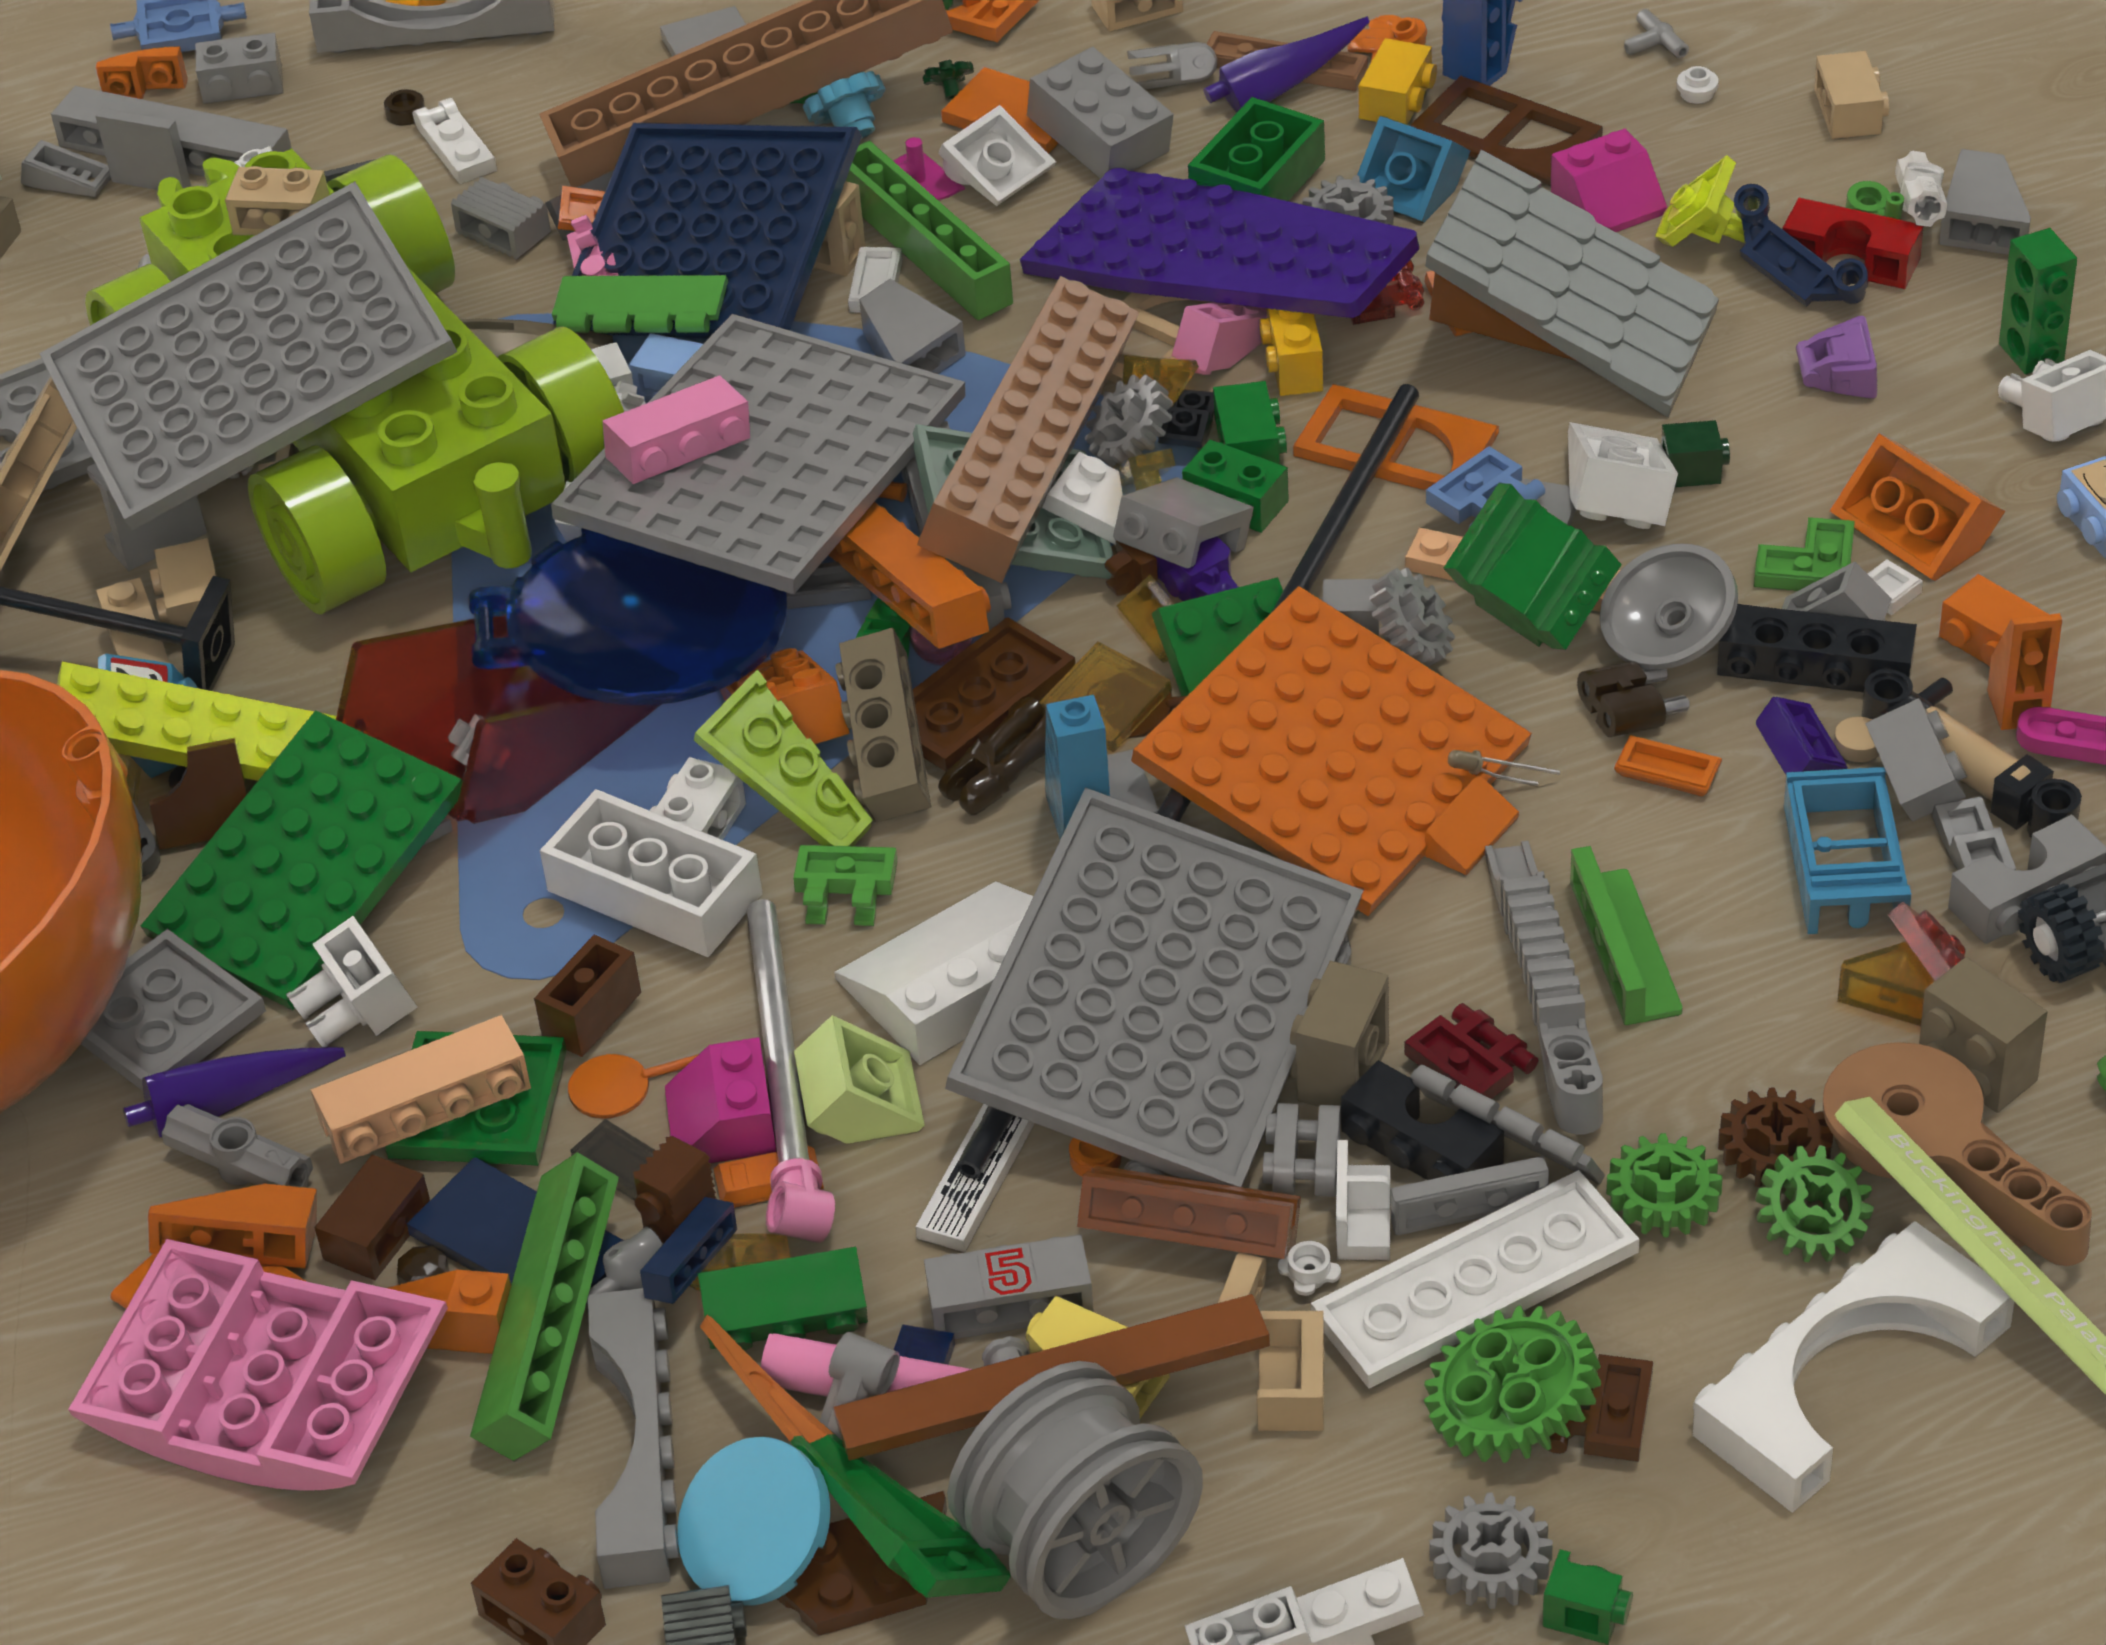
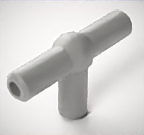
[1624,9,1689,58]

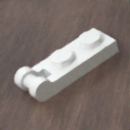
[413,98,497,184]

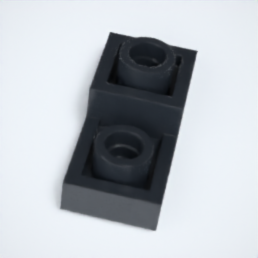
[1158,388,1214,448]

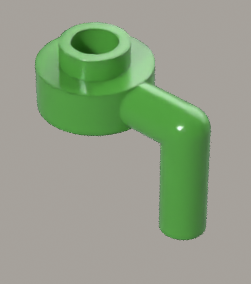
[1846,181,1904,220]

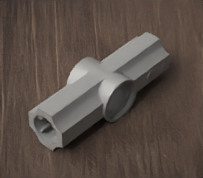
[161,1104,313,1188]

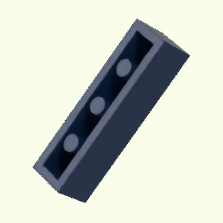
[640,1197,737,1304]

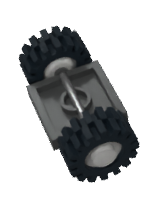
[2018,863,2106,983]

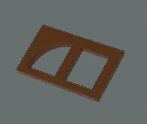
[1410,75,1603,186]

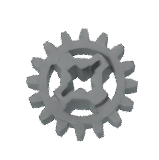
[1302,175,1394,225]
[1084,375,1173,468]
[1370,568,1455,667]
[1430,1492,1553,1609]

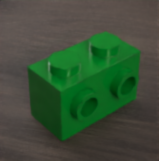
[1182,439,1289,533]

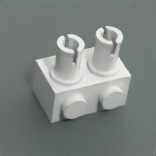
[1998,350,2106,442]
[286,916,417,1048]

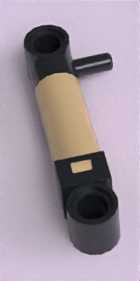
[1862,669,2082,838]

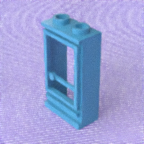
[1784,767,1911,934]

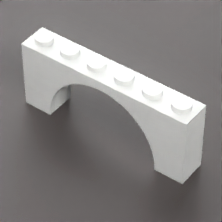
[1693,1221,2014,1513]

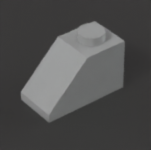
[1782,562,1892,621]

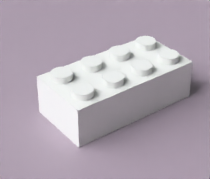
[540,789,762,957]

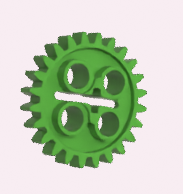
[1424,1306,1601,1463]

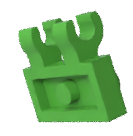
[793,845,898,926]

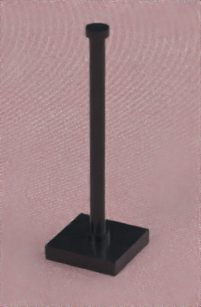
[0,576,235,691]

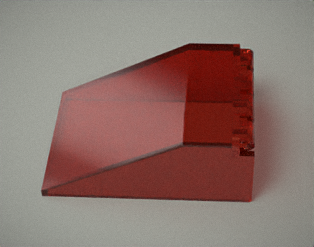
[336,603,681,824]

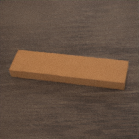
[1207,31,1368,91]

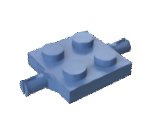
[110,0,247,52]

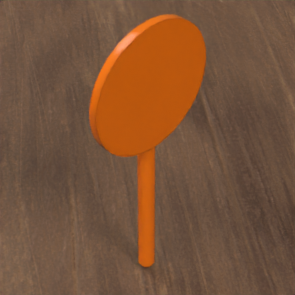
[568,1054,699,1118]

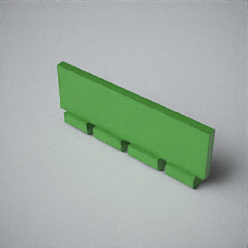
[552,275,728,333]

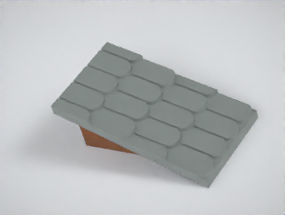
[1425,150,1719,418]

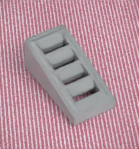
[21,140,111,197]

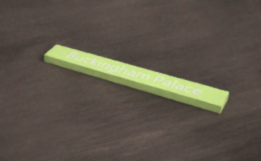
[1835,1097,2106,1395]

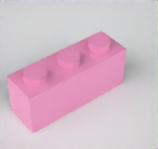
[603,375,750,484]

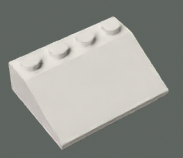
[834,881,1033,1065]

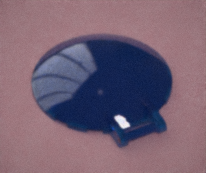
[468,528,788,705]

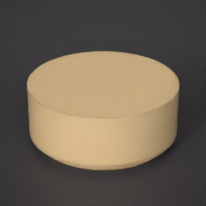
[1834,717,1879,762]

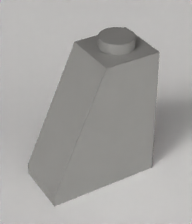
[1939,149,2031,255]
[859,279,966,374]

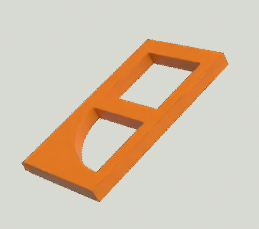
[1293,384,1499,490]

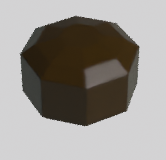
[397,1246,449,1285]

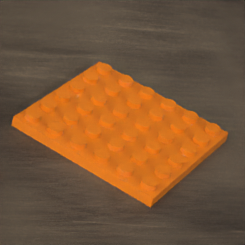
[1131,586,1532,916]

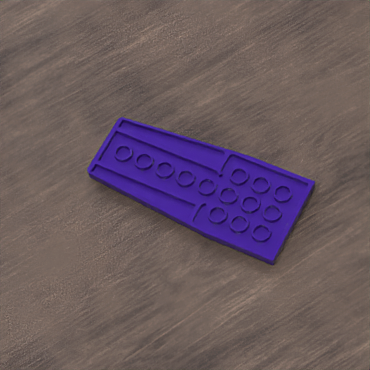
[1020,168,1420,318]

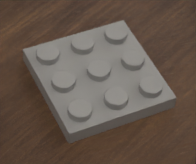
[81,929,266,1091]

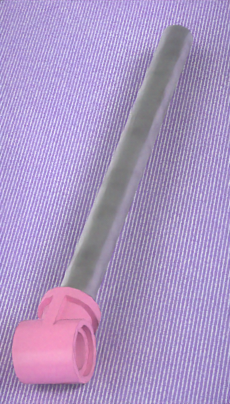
[747,899,835,1243]

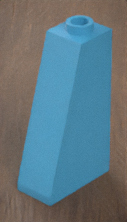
[1045,695,1110,840]

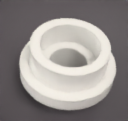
[1677,66,1719,104]

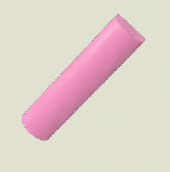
[761,1333,972,1397]

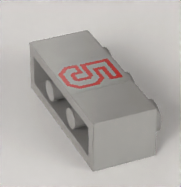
[924,1235,1094,1342]

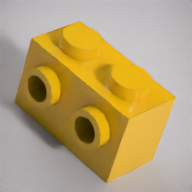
[1358,38,1437,125]
[1259,308,1323,396]

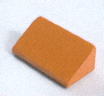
[1425,775,1519,875]

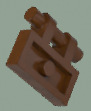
[1548,1354,1653,1462]

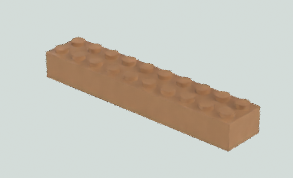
[539,0,953,187]
[917,276,1139,583]

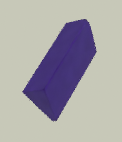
[1756,697,1848,775]

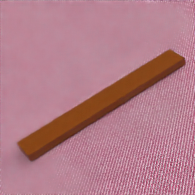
[833,1294,1270,1461]

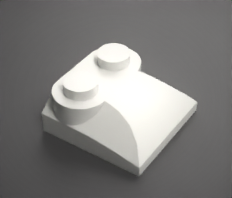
[938,105,1056,206]

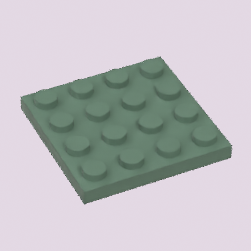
[912,424,1113,579]

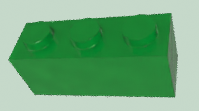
[698,1246,868,1351]

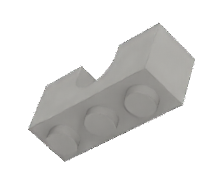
[1948,814,2106,944]

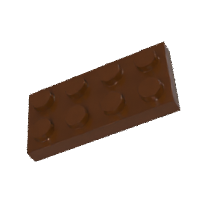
[879,617,1076,772]

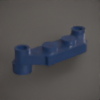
[1734,184,1869,307]

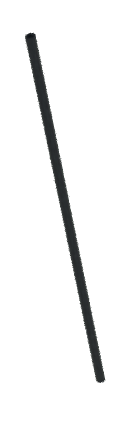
[956,384,1419,1179]

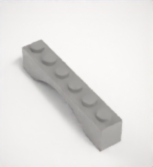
[309,0,555,53]
[588,1288,679,1589]

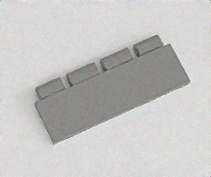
[1410,1065,1605,1184]

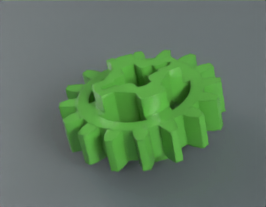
[1606,1133,1723,1237]
[1755,1145,1874,1262]

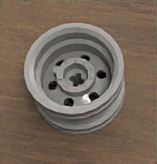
[947,1361,1203,1619]

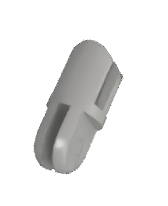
[1127,42,1217,90]

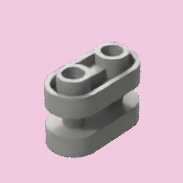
[1263,1103,1341,1197]

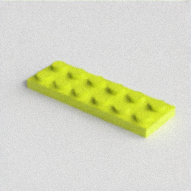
[57,661,342,781]

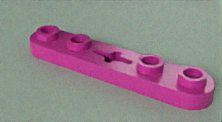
[2016,707,2106,765]

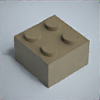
[1919,957,2048,1113]
[1290,960,1389,1107]

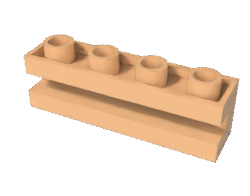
[311,1015,531,1164]

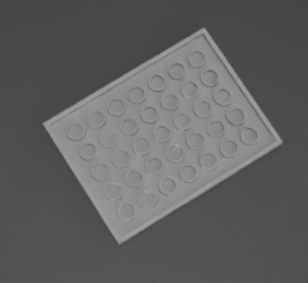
[39,182,457,531]
[945,787,1363,1187]

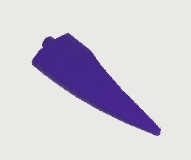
[1203,16,1370,112]
[123,1047,346,1138]

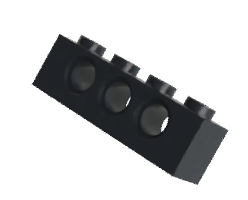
[1717,604,1917,693]

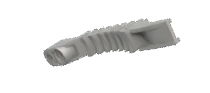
[1485,841,1603,1134]

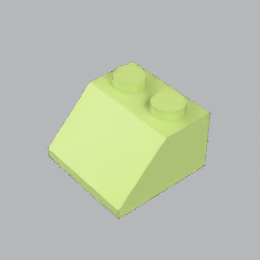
[794,1015,925,1144]

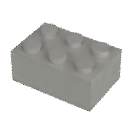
[1027,47,1174,179]

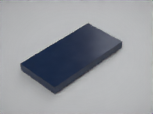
[407,1157,624,1288]

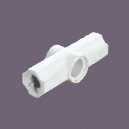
[1895,151,1947,227]

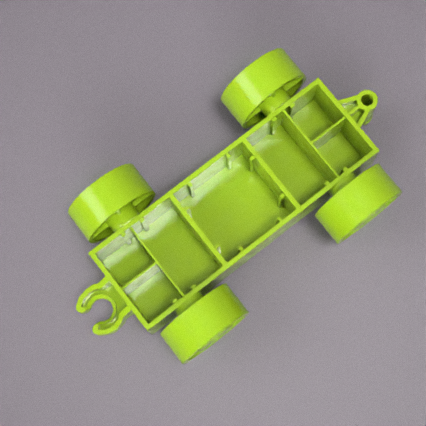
[85,148,624,615]

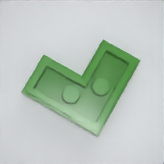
[1754,517,1855,591]

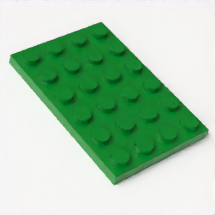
[140,710,467,1011]

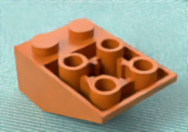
[715,648,850,744]

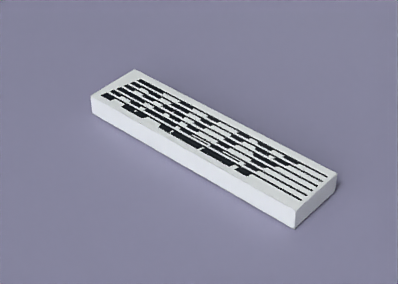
[915,1104,1035,1252]

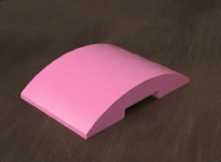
[68,1239,448,1490]

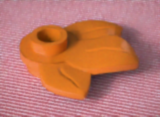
[1347,15,1427,62]

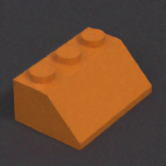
[1830,433,2005,581]

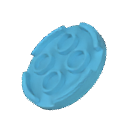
[677,1437,830,1606]

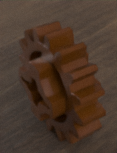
[1718,1087,1833,1190]

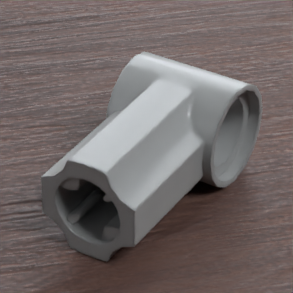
[820,1332,900,1440]

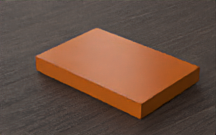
[941,67,1059,154]

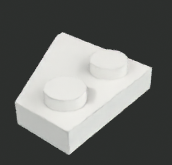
[1042,452,1123,545]

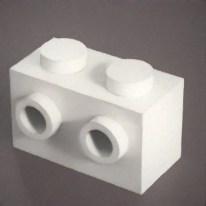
[650,757,746,840]

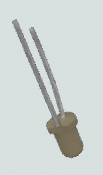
[1447,750,1560,786]

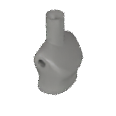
[585,1227,663,1311]

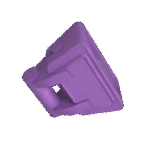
[1796,316,1877,399]

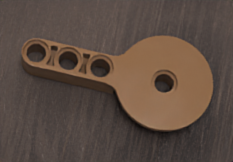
[1823,1042,2092,1266]

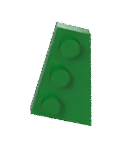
[1151,577,1283,696]

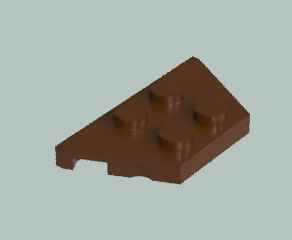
[777,1491,947,1636]

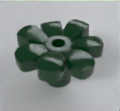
[922,60,974,100]

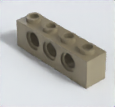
[835,628,932,823]

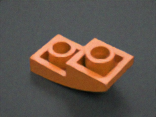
[96,46,188,99]

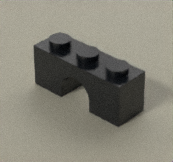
[1341,1060,1504,1180]

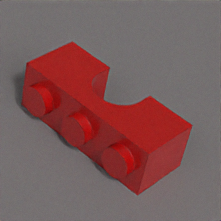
[1782,197,1924,289]

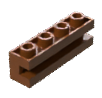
[1077,1165,1301,1259]

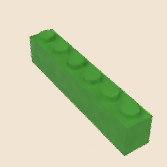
[846,140,1013,320]
[470,1152,619,1461]

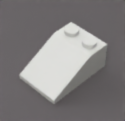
[1568,422,1678,529]

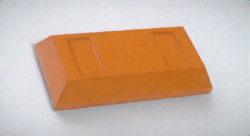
[1614,735,1722,797]
[713,1146,824,1208]

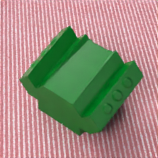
[1443,483,1622,650]

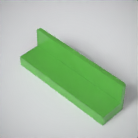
[1570,846,1683,1025]

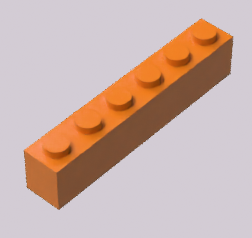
[829,502,991,649]

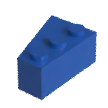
[1441,0,1523,86]

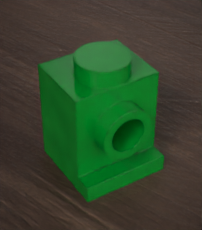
[1543,1549,1633,1645]

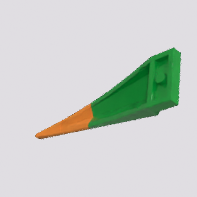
[700,1315,1011,1598]

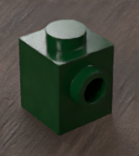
[1661,420,1730,488]

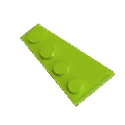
[693,669,873,846]

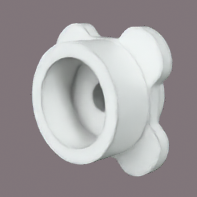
[1278,1241,1341,1296]

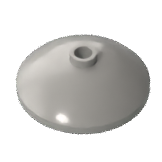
[1600,544,1738,669]

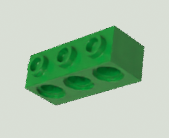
[1999,228,2077,375]

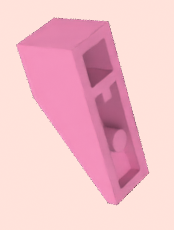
[1172,302,1267,375]

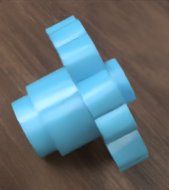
[803,71,886,139]

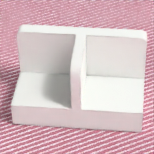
[1336,1140,1390,1260]

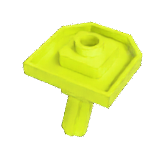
[1655,155,1745,247]

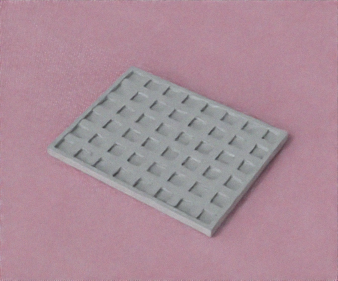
[551,314,965,594]

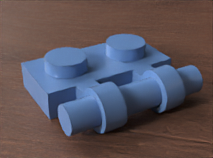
[1426,446,1545,528]

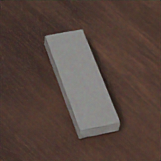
[1390,1156,1549,1235]

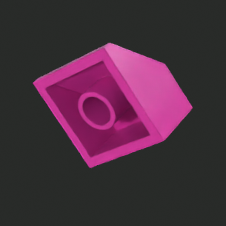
[1551,128,1667,232]
[665,1037,777,1163]

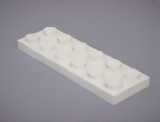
[1311,1170,1639,1389]

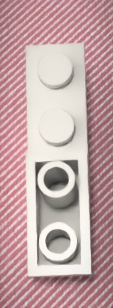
[1185,1558,1424,1645]

